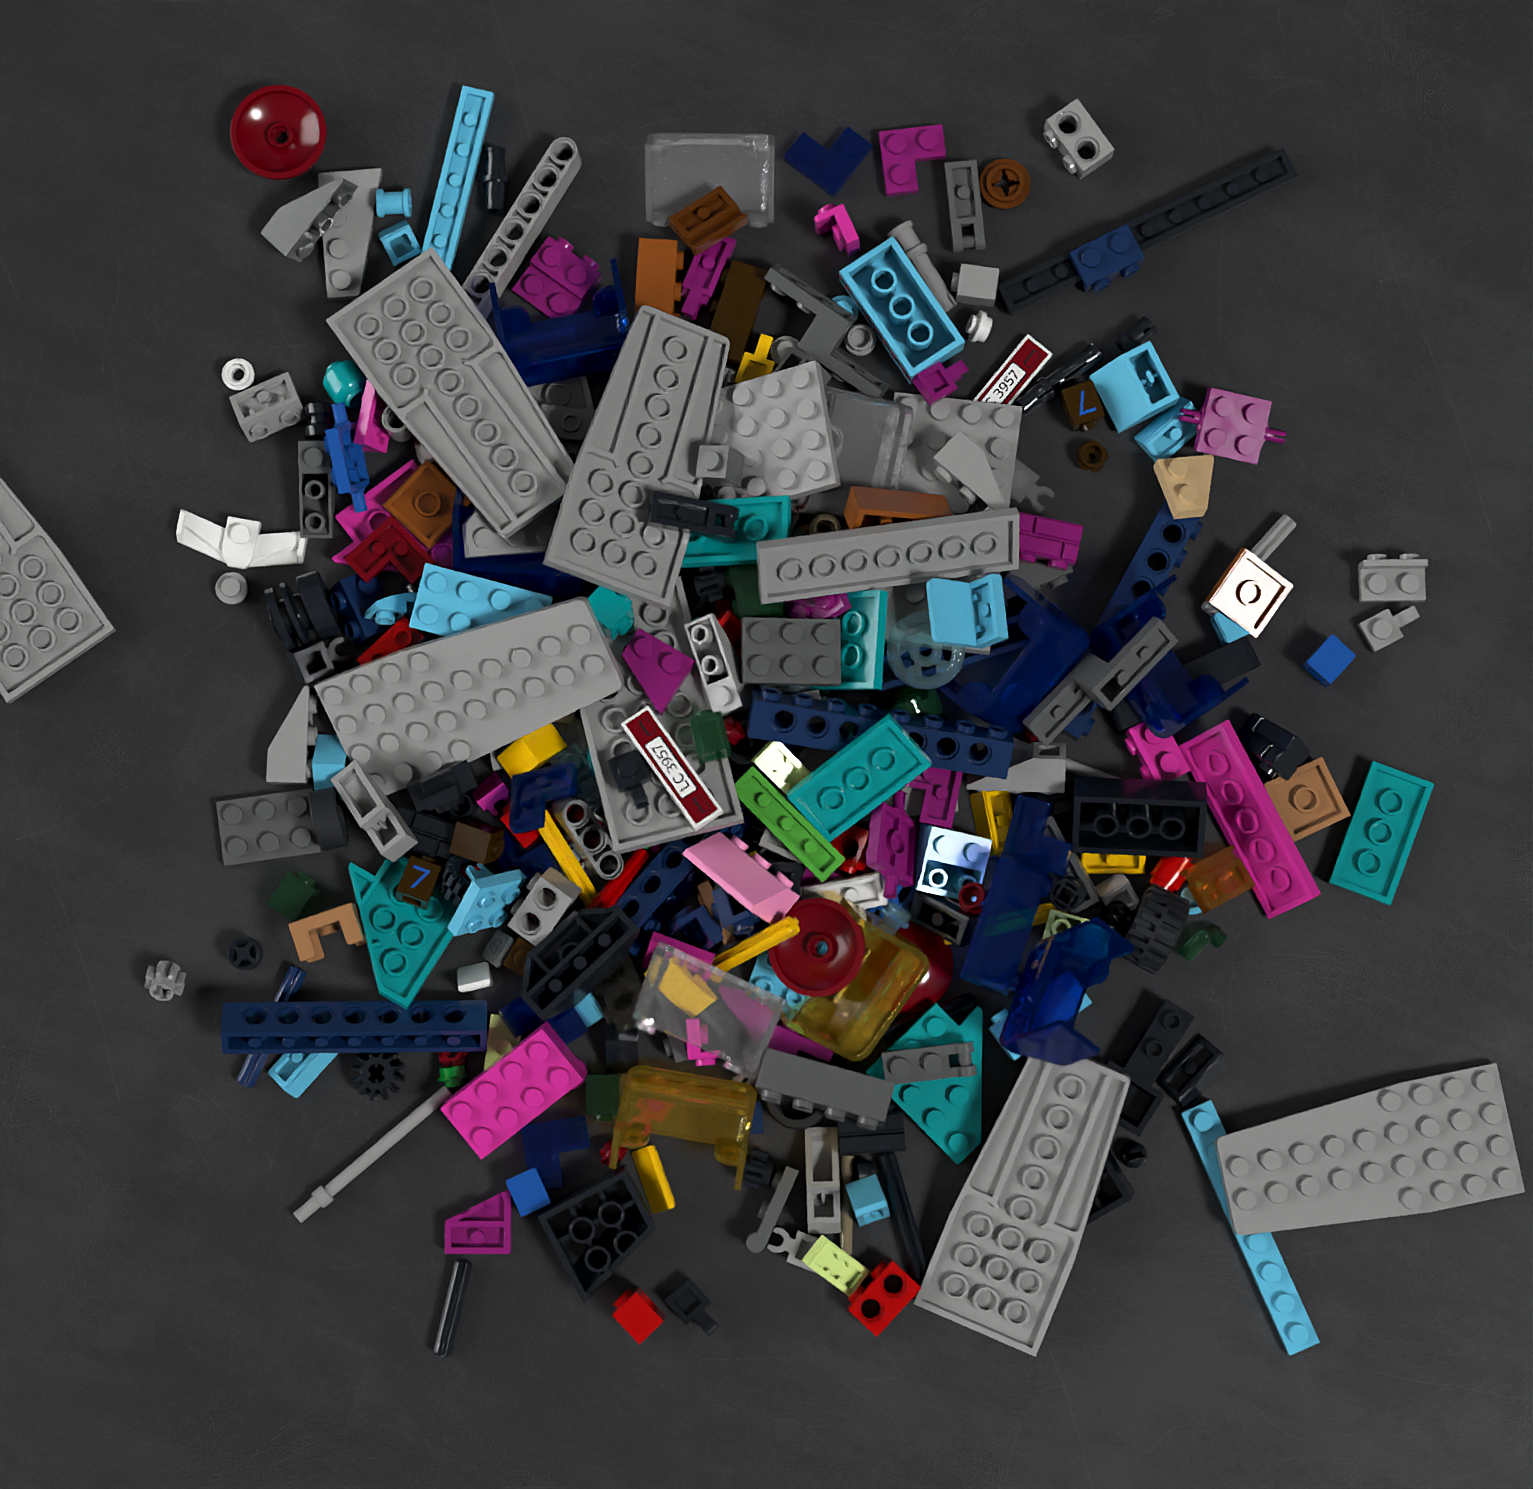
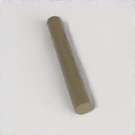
[839,1155,854,1255]

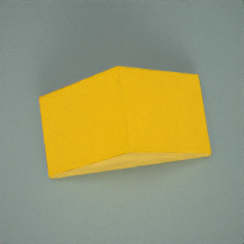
[497,723,568,784]

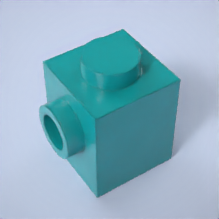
[588,586,634,641]

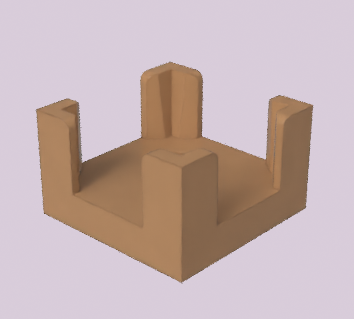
[1263,757,1351,842]
[288,903,367,963]

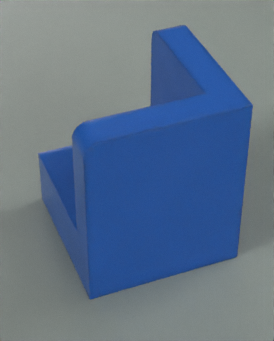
[1302,634,1355,688]
[505,1168,554,1217]

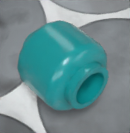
[323,360,368,408]

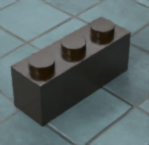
[705,260,769,368]

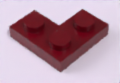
[344,515,437,585]

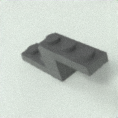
[764,263,890,401]
[1022,616,1178,747]

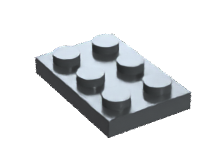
[741,617,841,686]
[216,788,322,867]

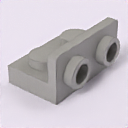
[229,372,306,442]
[1358,554,1428,603]

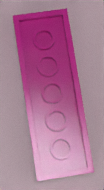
[1178,719,1321,919]

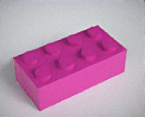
[440,1021,588,1160]

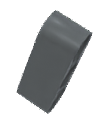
[551,794,624,880]

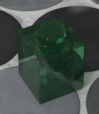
[689,709,731,764]
[267,871,320,922]
[586,1075,621,1121]

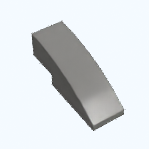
[330,760,418,862]
[805,1127,841,1234]

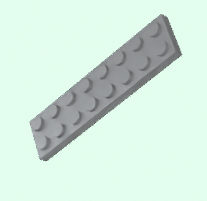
[756,507,1019,604]

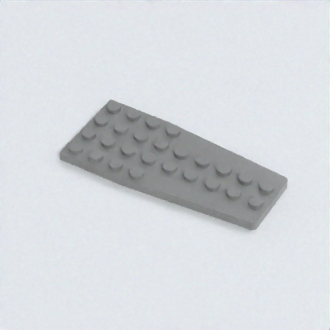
[326,247,574,538]
[543,305,730,610]
[0,476,117,704]
[314,596,624,795]
[914,1039,1131,1357]
[1214,1063,1525,1235]

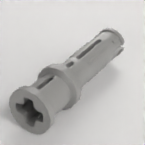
[887,220,957,312]

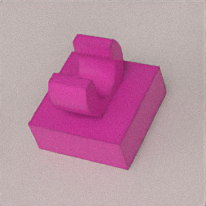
[470,771,512,816]

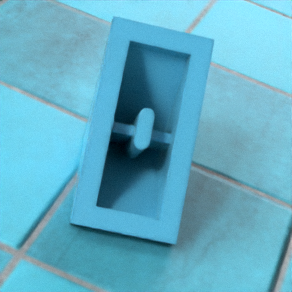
[312,734,350,800]
[845,1174,890,1227]

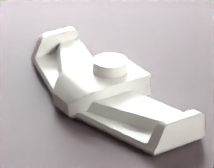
[176,509,308,570]

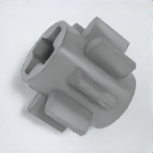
[144,960,186,1001]

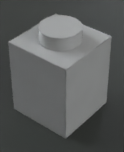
[951,263,999,307]

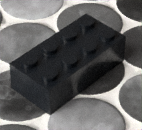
[1072,776,1207,858]

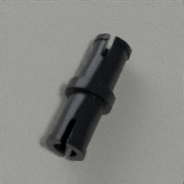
[483,146,508,214]

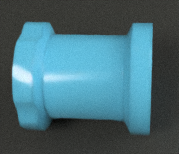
[376,188,412,218]

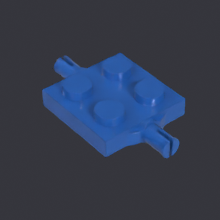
[324,402,371,513]

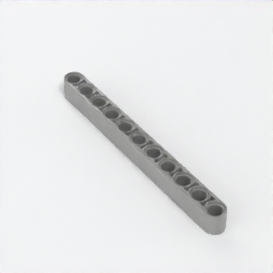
[382,137,581,442]

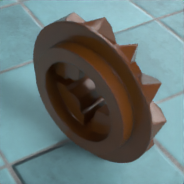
[979,159,1031,210]

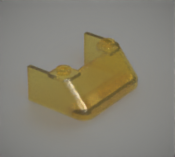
[769,897,929,1061]
[609,1065,757,1191]

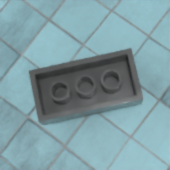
[755,1048,895,1131]

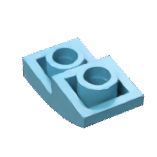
[364,592,418,625]

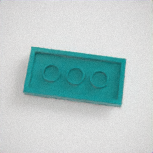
[681,495,791,568]
[787,713,932,843]
[1327,761,1434,906]

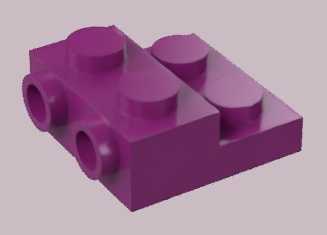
[512,236,602,328]

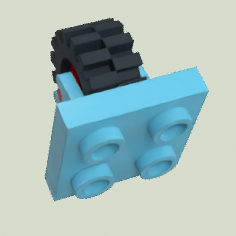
[438,855,527,936]

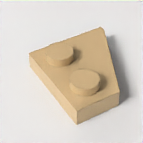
[1153,455,1214,519]

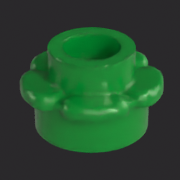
[438,1063,469,1087]

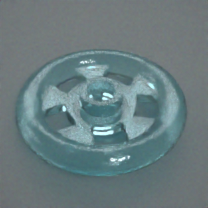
[886,611,965,690]

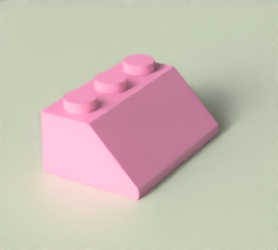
[683,832,800,925]

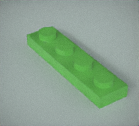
[735,766,846,883]

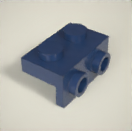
[1069,224,1145,293]
[329,574,395,647]
[711,887,771,940]
[662,905,724,951]

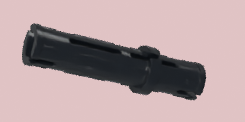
[1015,343,1104,416]

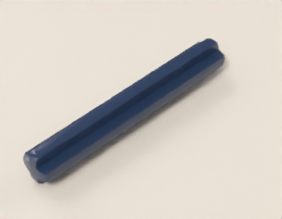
[237,966,306,1088]

